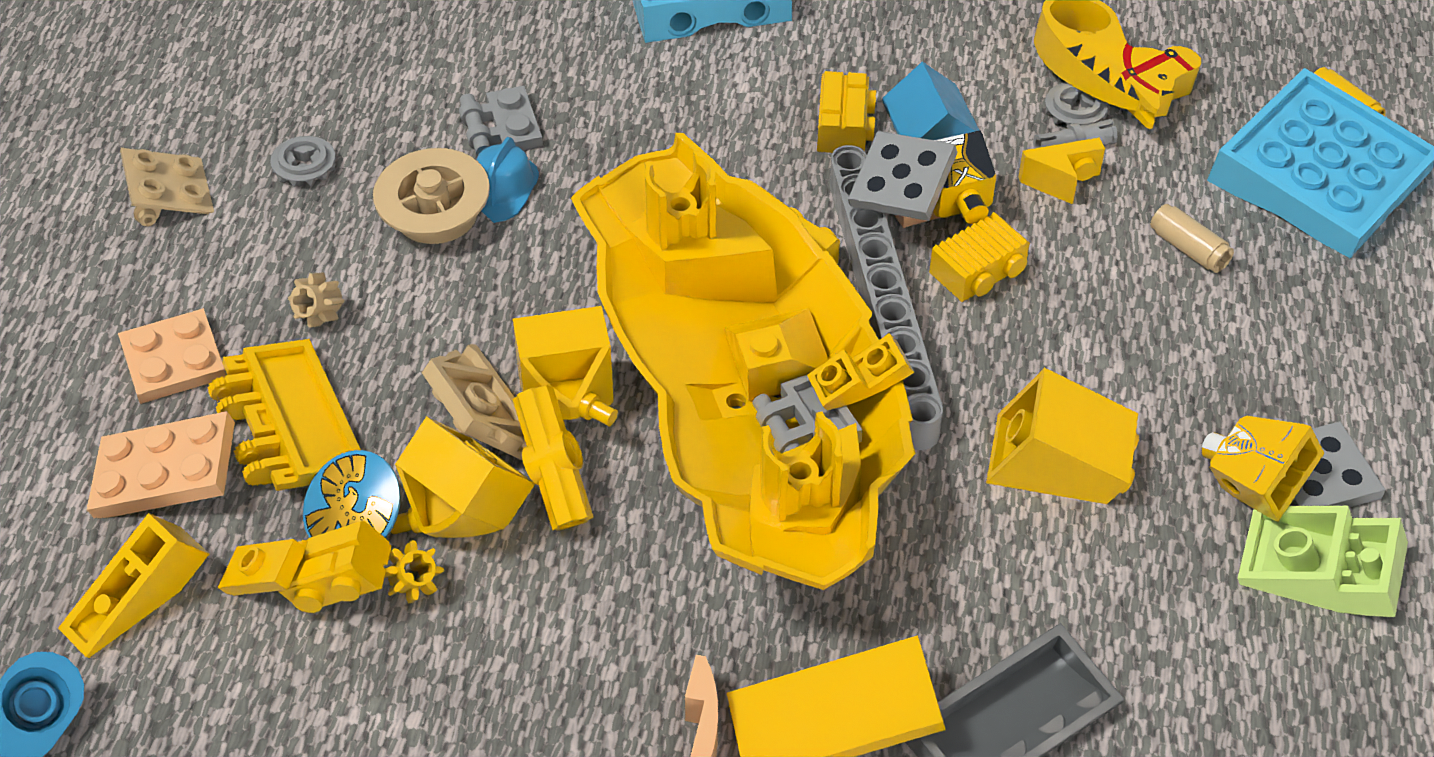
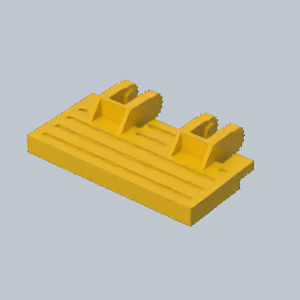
[207,339,361,491]

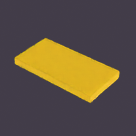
[727,635,946,757]

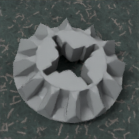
[1045,82,1108,126]
[270,136,336,187]

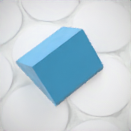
[882,61,979,140]

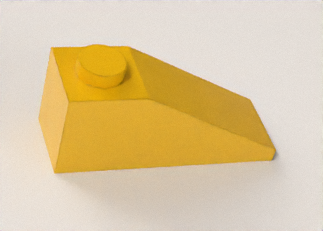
[58,513,209,658]

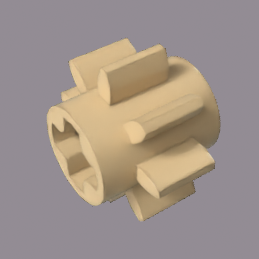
[288,272,345,327]

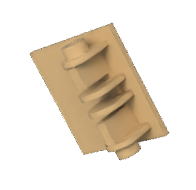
[120,148,214,226]

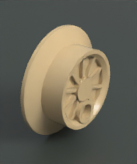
[373,148,490,244]

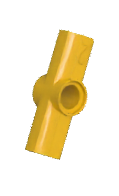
[512,385,593,531]

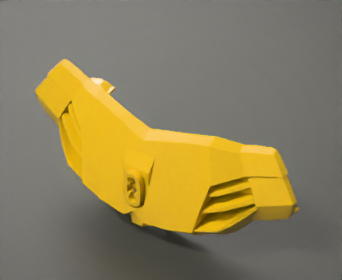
[571,133,916,590]

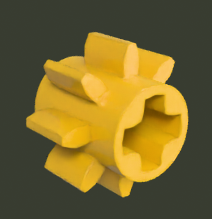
[384,540,444,603]

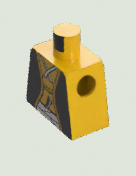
[933,130,996,224]

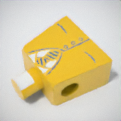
[1202,416,1325,522]

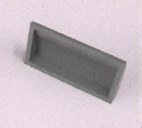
[905,623,1124,757]

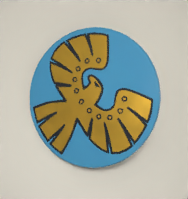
[303,450,401,538]

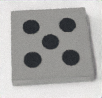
[848,131,958,221]
[1290,421,1386,508]

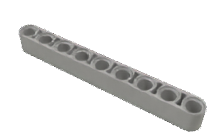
[830,145,943,450]

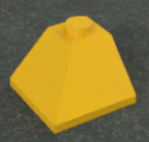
[725,308,829,401]

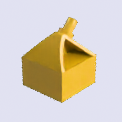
[512,306,618,426]
[391,416,535,538]

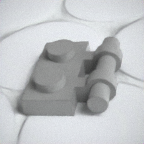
[459,86,543,156]
[752,374,862,454]

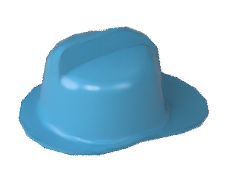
[476,137,539,223]
[0,652,84,757]

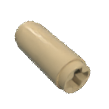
[1150,204,1234,273]

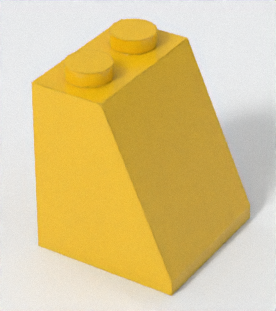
[986,368,1139,504]

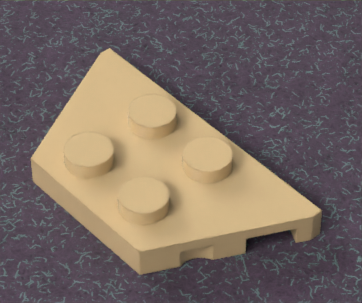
[422,344,526,460]

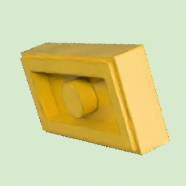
[218,539,306,596]

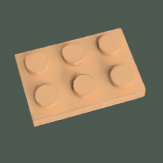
[86,411,235,518]

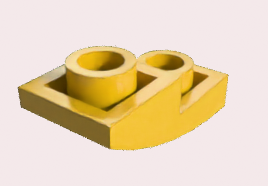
[807,333,914,410]

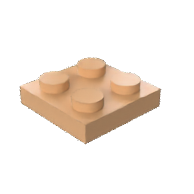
[118,308,226,404]

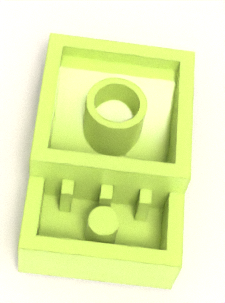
[1237,506,1408,617]

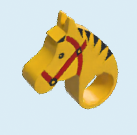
[1034,0,1201,129]

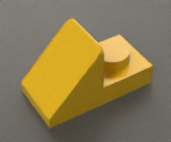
[1018,137,1105,204]

